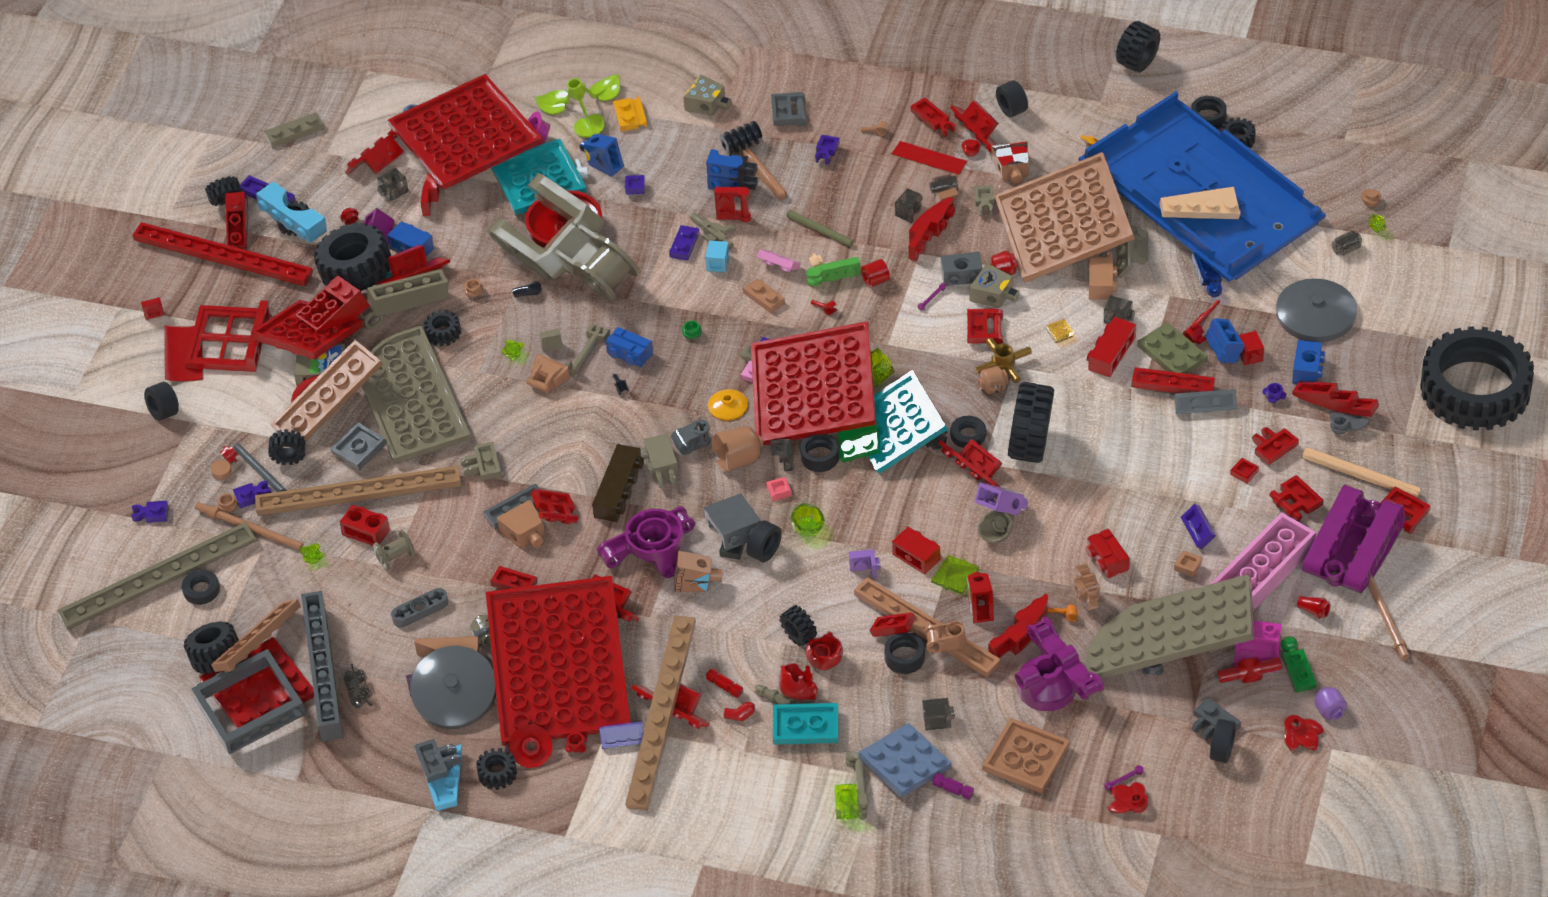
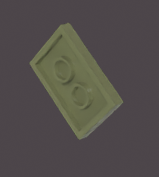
[1137,322,1208,374]

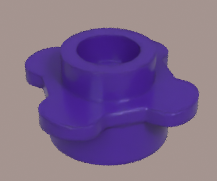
[1263,383,1287,403]

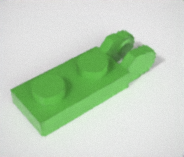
[806,257,861,287]

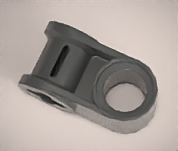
[671,420,712,455]

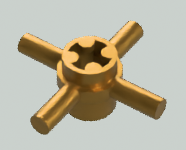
[975,338,1032,383]

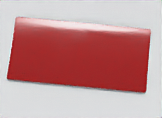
[164,325,203,381]

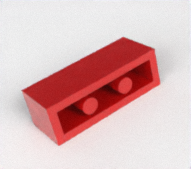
[1087,317,1136,378]

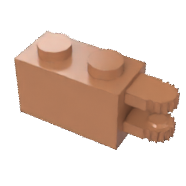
[1089,251,1117,300]

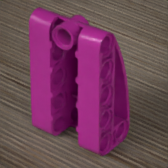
[1302,484,1405,593]

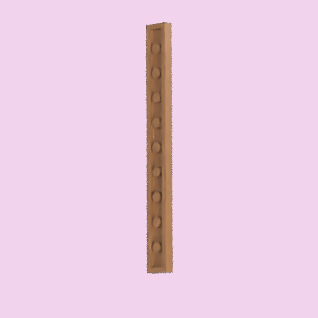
[255,466,461,516]
[625,615,696,811]

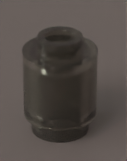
[929,174,959,196]
[1331,230,1362,256]

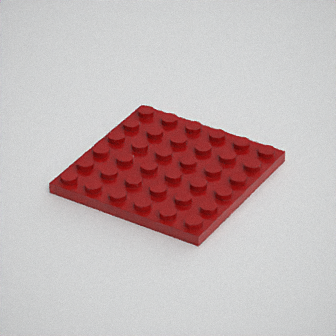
[388,74,543,190]
[751,321,876,446]

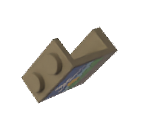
[294,344,346,387]

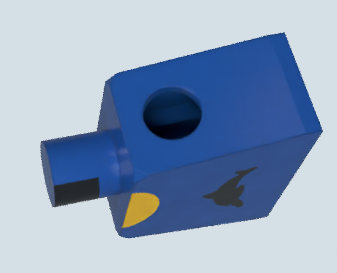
[580,134,624,177]

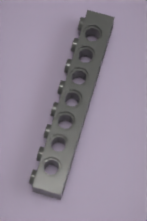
[301,591,343,742]

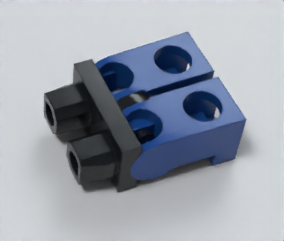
[706,149,758,190]

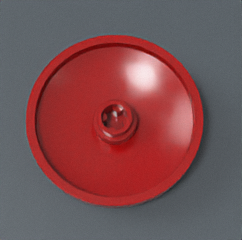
[525,190,603,248]

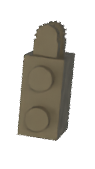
[641,434,679,488]

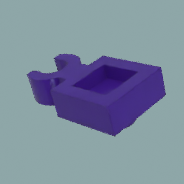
[815,134,840,165]
[233,481,271,509]
[131,501,168,523]

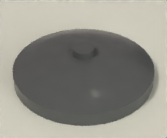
[1276,278,1357,342]
[410,646,496,729]

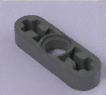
[391,588,449,627]

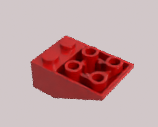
[295,276,370,332]

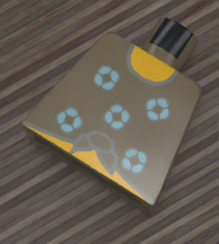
[683,74,731,116]

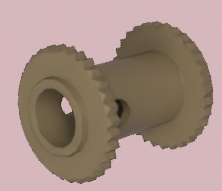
[373,530,415,569]

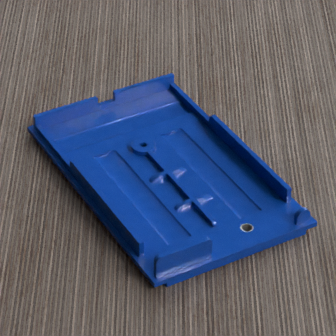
[1079,91,1326,282]

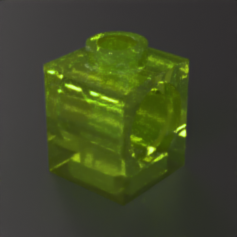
[835,783,858,820]

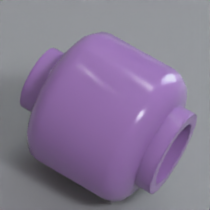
[1314,687,1347,720]

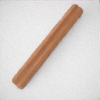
[742,148,787,200]

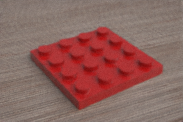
[250,300,363,360]
[199,637,314,729]

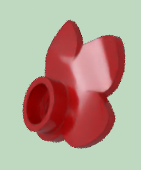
[1284,715,1324,751]
[1107,782,1149,814]

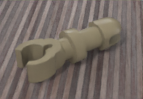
[754,684,794,704]

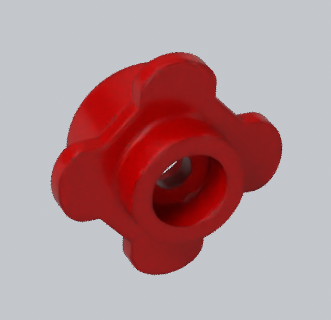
[565,732,587,753]

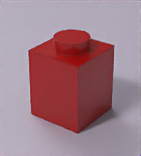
[1239,331,1264,366]

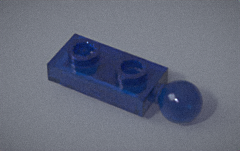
[1191,252,1222,298]

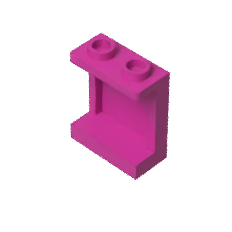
[1233,620,1282,673]

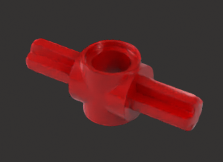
[1218,657,1282,684]

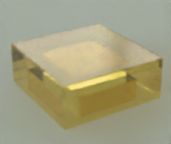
[1046,319,1073,344]

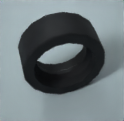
[1191,96,1227,129]
[800,434,839,472]
[746,520,782,563]
[884,633,925,674]
[1209,719,1236,763]

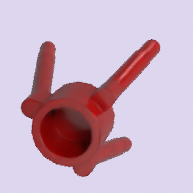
[1182,300,1220,345]

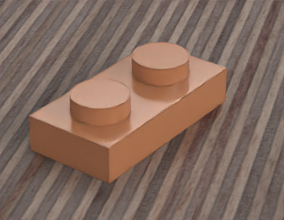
[743,278,785,313]

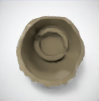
[977,510,1013,543]

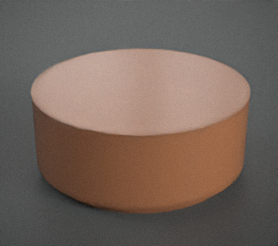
[210,460,232,480]

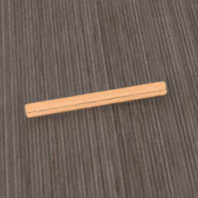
[1303,447,1421,498]

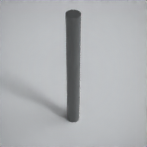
[233,443,287,492]

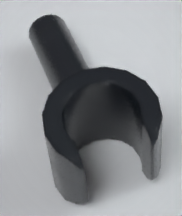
[613,374,629,395]

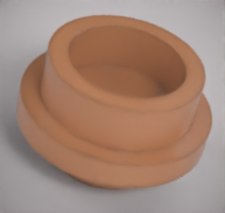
[1361,189,1381,207]
[464,279,483,297]
[217,493,238,512]

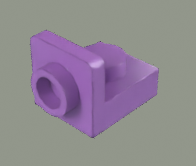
[849,549,880,578]

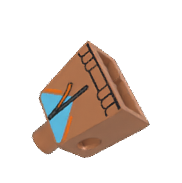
[674,551,723,592]

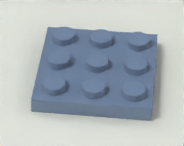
[859,723,952,798]

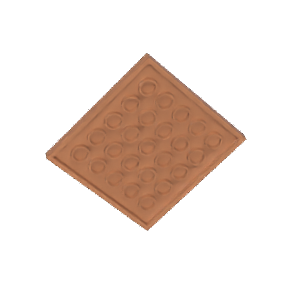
[994,152,1135,283]

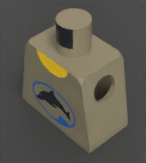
[969,263,1020,308]

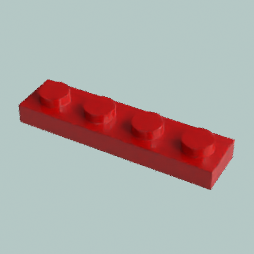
[1131,367,1215,393]

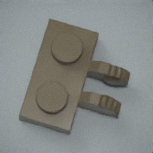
[460,442,502,481]

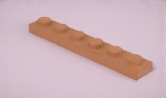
[211,599,301,673]

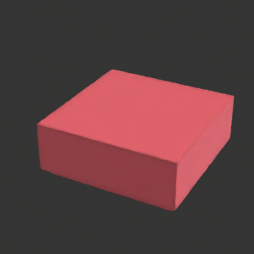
[766,477,792,501]

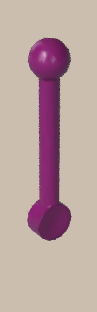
[917,282,947,311]
[1104,765,1144,790]

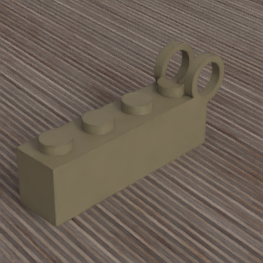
[360,269,448,329]

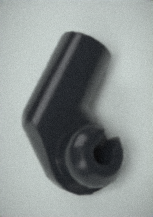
[512,281,542,298]

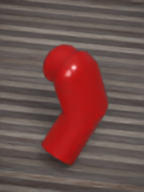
[724,702,755,721]

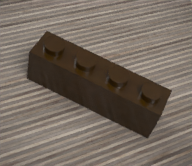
[592,444,644,522]

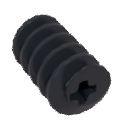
[720,121,762,156]

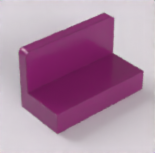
[364,208,394,244]

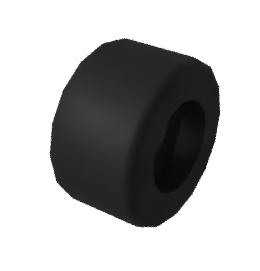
[996,80,1028,118]
[144,381,179,421]

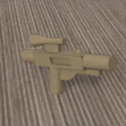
[690,213,736,249]

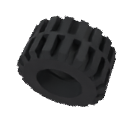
[1116,21,1160,73]
[183,621,239,674]

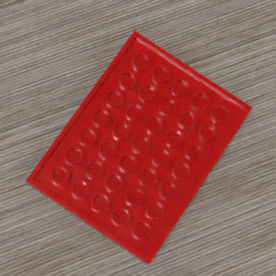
[485,576,630,746]

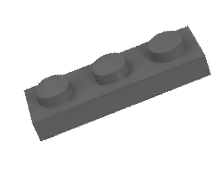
[1174,389,1237,414]
[483,483,541,529]

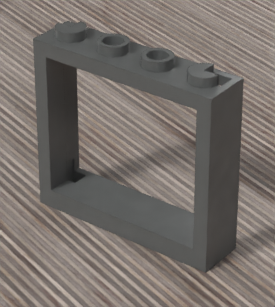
[191,649,306,755]

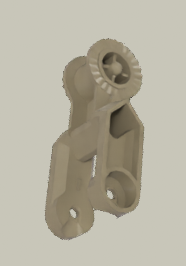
[487,173,640,303]

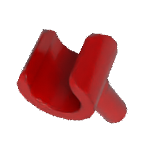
[810,300,837,316]

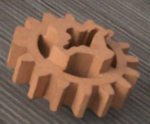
[1072,564,1100,611]

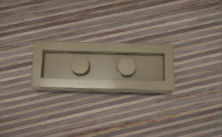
[264,112,324,148]

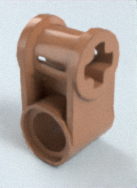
[923,621,966,653]

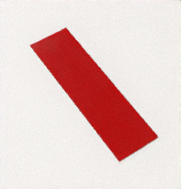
[891,141,967,175]

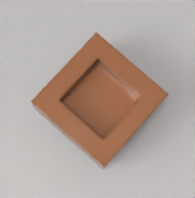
[935,187,958,204]
[1174,550,1202,577]

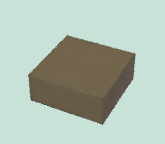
[540,329,562,352]

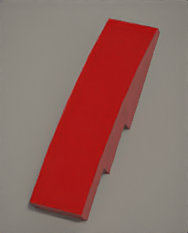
[420,172,442,216]
[1292,381,1379,417]

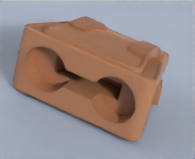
[527,354,570,393]

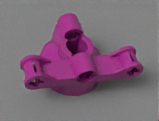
[596,506,696,578]
[1014,616,1104,711]

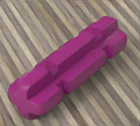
[932,773,974,800]

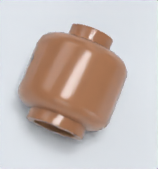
[977,366,1009,395]

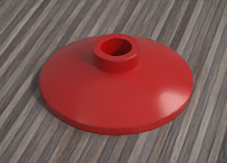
[509,724,553,768]

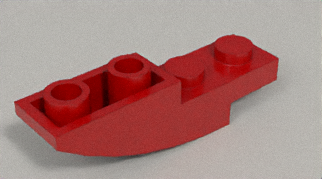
[908,197,956,261]
[988,594,1048,658]

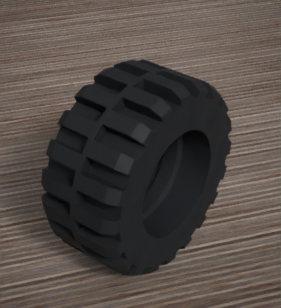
[314,223,391,291]
[1008,382,1054,463]

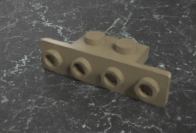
[1116,210,1148,278]

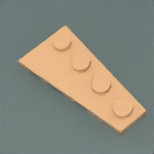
[1159,187,1240,219]

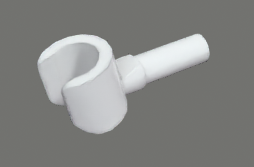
[575,159,588,178]

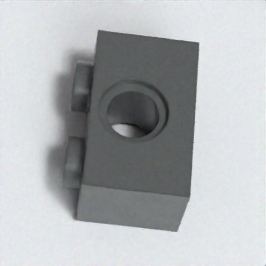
[940,252,983,286]

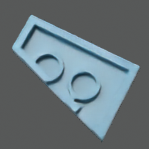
[425,744,462,811]

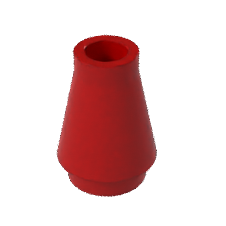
[1297,596,1331,619]

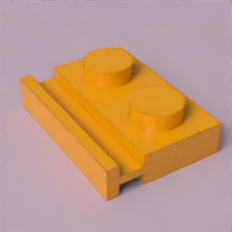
[613,96,647,132]

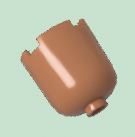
[711,427,763,472]

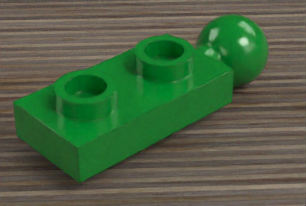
[1281,636,1317,693]

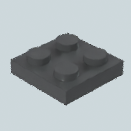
[330,422,387,470]

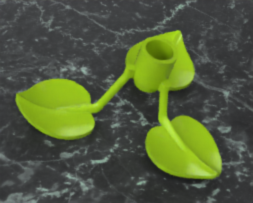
[535,74,620,138]

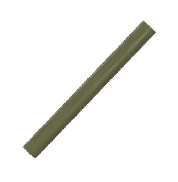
[786,210,854,247]

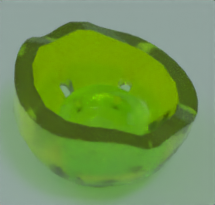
[791,503,825,537]

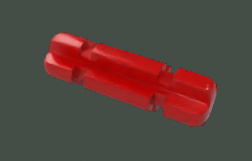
[706,668,743,698]

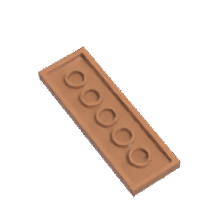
[270,340,383,442]

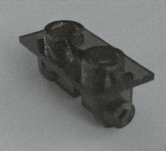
[344,664,373,708]

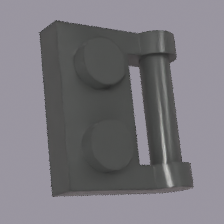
[771,92,807,126]

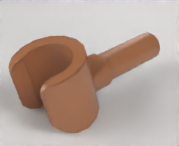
[861,121,889,136]

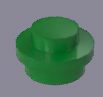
[682,320,702,339]

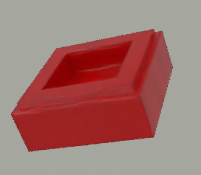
[141,297,164,320]
[1230,458,1259,484]

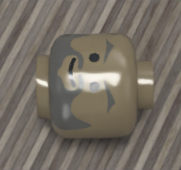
[470,615,491,647]

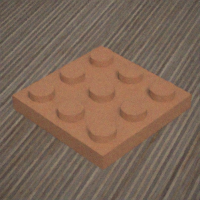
[982,718,1070,793]

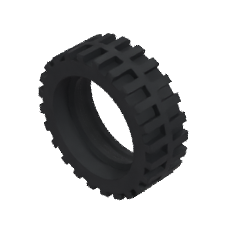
[1420,326,1534,431]

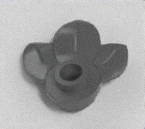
[1330,411,1369,434]

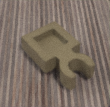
[974,185,995,216]

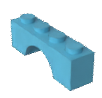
[256,181,327,243]

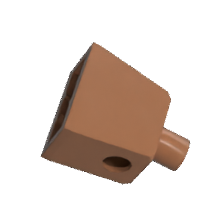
[497,499,545,548]

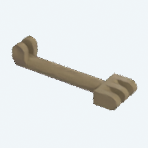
[565,324,610,377]
[846,751,867,819]

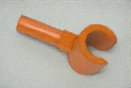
[1048,605,1078,622]

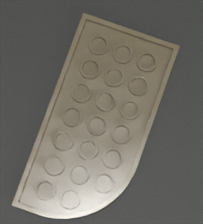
[362,325,471,464]
[1086,574,1254,679]

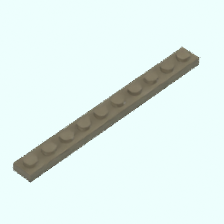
[57,522,256,630]

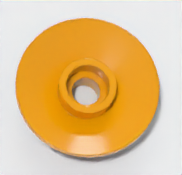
[708,389,748,421]

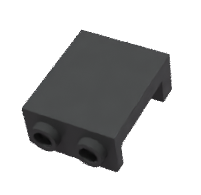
[704,493,761,550]

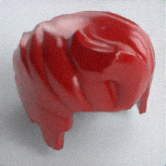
[805,631,843,671]
[779,663,818,701]

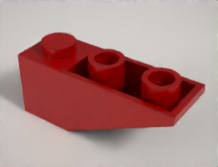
[225,192,248,248]

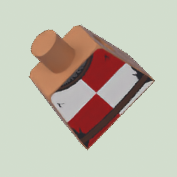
[991,141,1029,184]

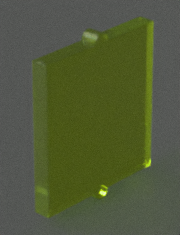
[931,555,979,595]

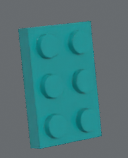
[773,703,838,745]

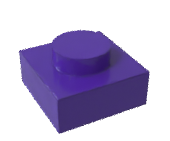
[625,175,645,195]

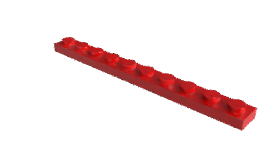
[132,222,313,286]

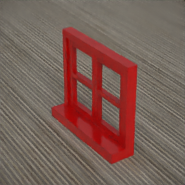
[185,300,270,372]

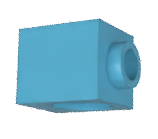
[705,241,729,272]

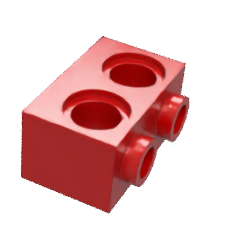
[340,505,390,546]

